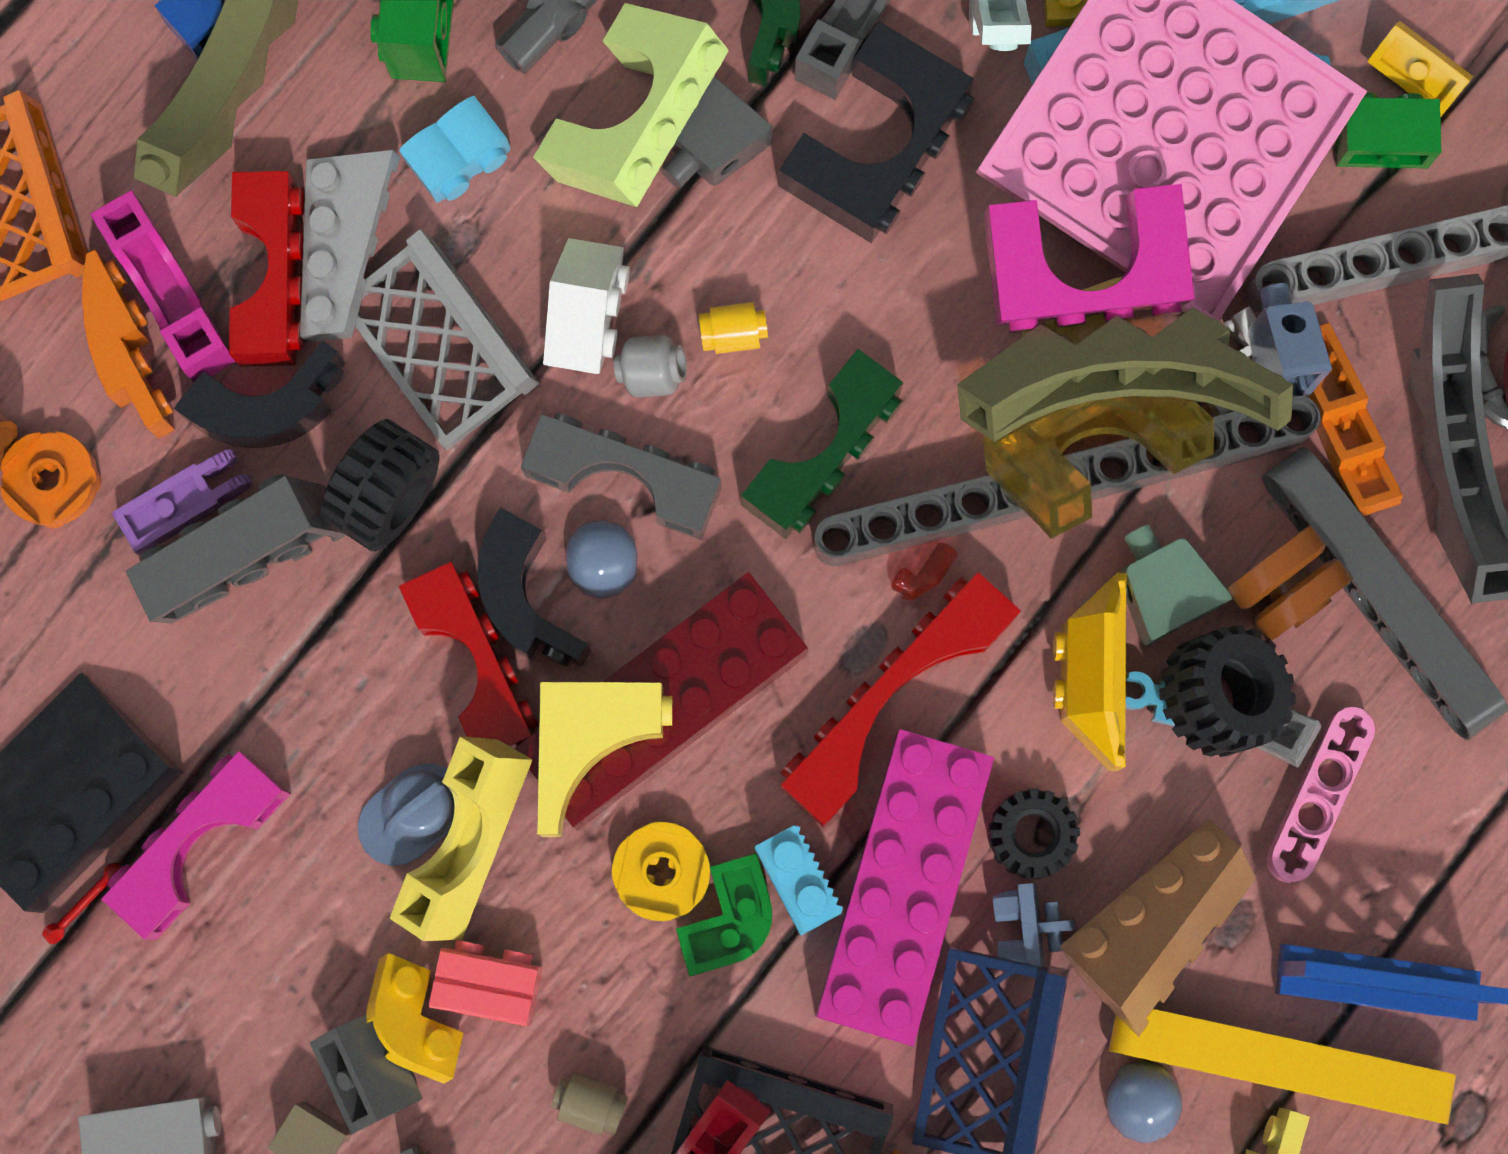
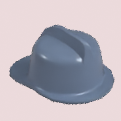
[358,763,455,866]

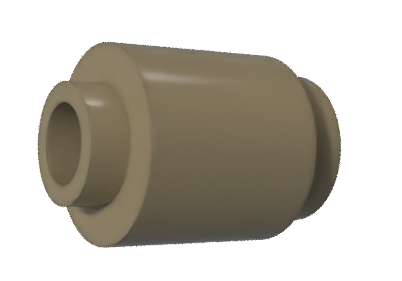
[551,1072,628,1136]

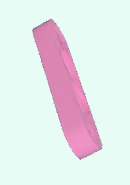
[1266,707,1375,883]

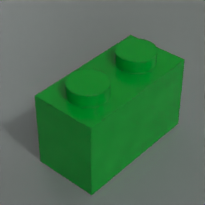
[1335,92,1442,169]

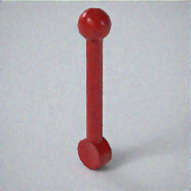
[42,862,122,944]

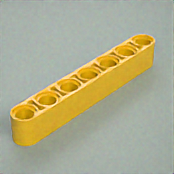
[1109,1009,1456,1125]

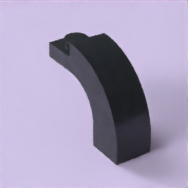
[174,340,346,448]
[477,507,591,668]

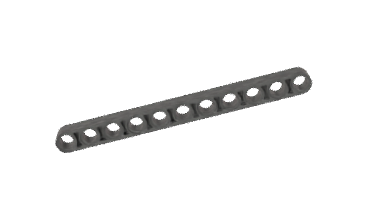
[814,396,1321,566]

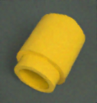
[699,301,768,354]

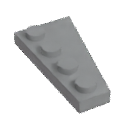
[300,150,400,342]

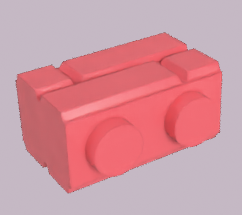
[429,940,542,1026]

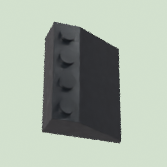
[0,672,183,913]

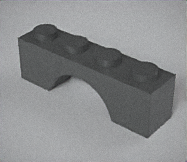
[795,0,891,100]
[521,413,722,540]

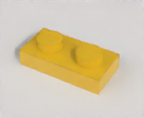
[1367,21,1474,117]

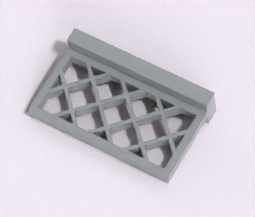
[355,229,540,450]

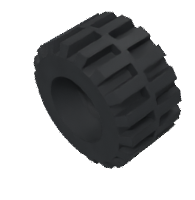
[320,419,440,552]
[1159,625,1296,757]

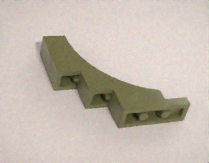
[134,0,298,197]

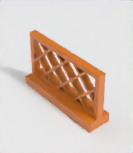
[0,90,88,302]

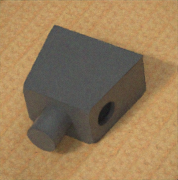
[660,76,772,188]

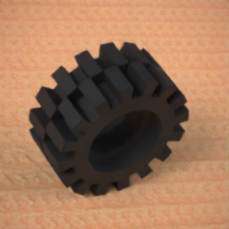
[988,788,1080,879]

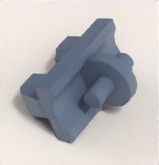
[993,883,1076,967]

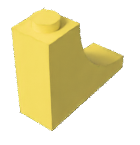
[537,682,673,837]

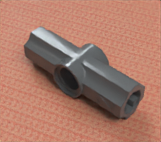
[495,0,597,74]

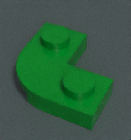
[676,853,772,977]

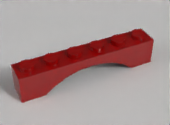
[780,572,1021,828]

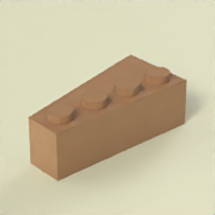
[1060,819,1256,1037]

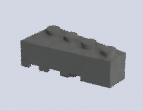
[125,474,347,624]

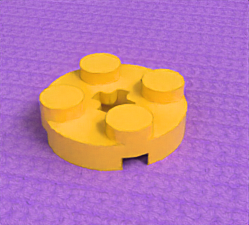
[612,822,711,921]

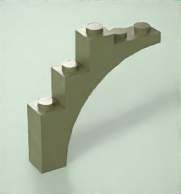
[957,307,1293,442]

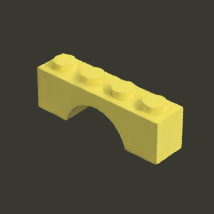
[389,737,532,941]

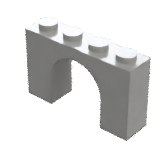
[78,1096,221,1154]

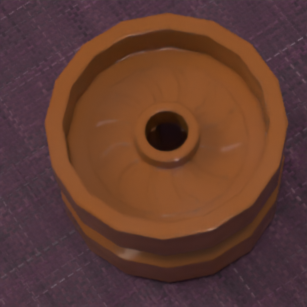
[1227,525,1354,641]

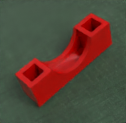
[229,171,305,367]
[399,561,539,749]

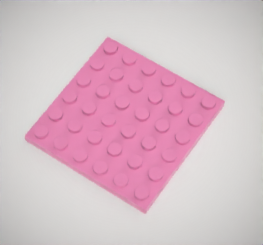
[975,0,1367,320]

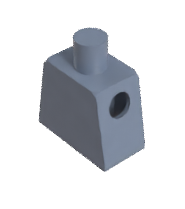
[1249,283,1332,398]

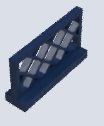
[912,947,1069,1154]

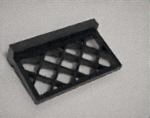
[671,1045,894,1154]

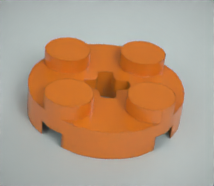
[0,431,102,529]

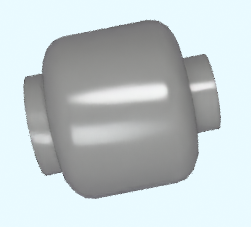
[614,335,687,398]

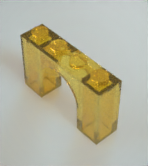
[983,396,1214,539]

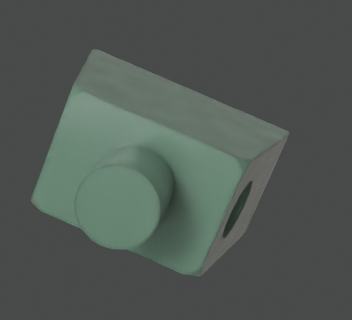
[1120,524,1233,647]

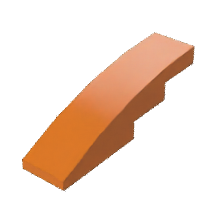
[1308,323,1403,516]

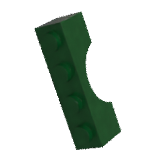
[741,349,904,539]

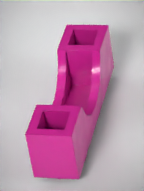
[90,190,236,382]
[101,751,291,940]

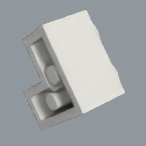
[543,238,630,374]

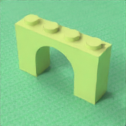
[533,3,729,207]

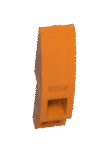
[82,249,175,439]

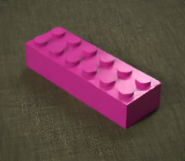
[815,729,994,1047]

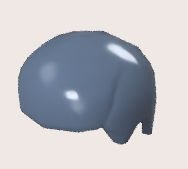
[566,520,638,599]
[1106,1060,1182,1144]

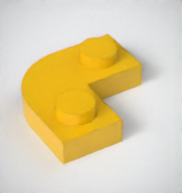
[366,953,464,1084]

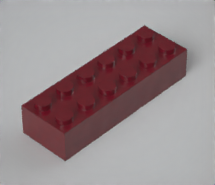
[514,571,808,831]

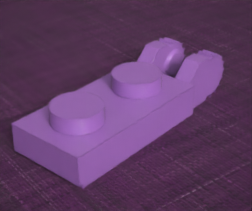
[112,449,252,556]

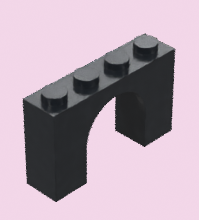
[778,21,975,244]

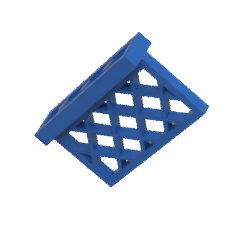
[1275,944,1508,1021]

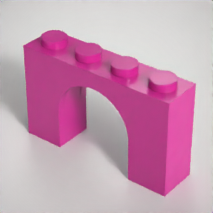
[984,184,1195,333]

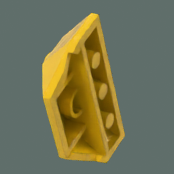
[1052,573,1127,771]

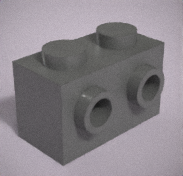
[310,1014,423,1135]

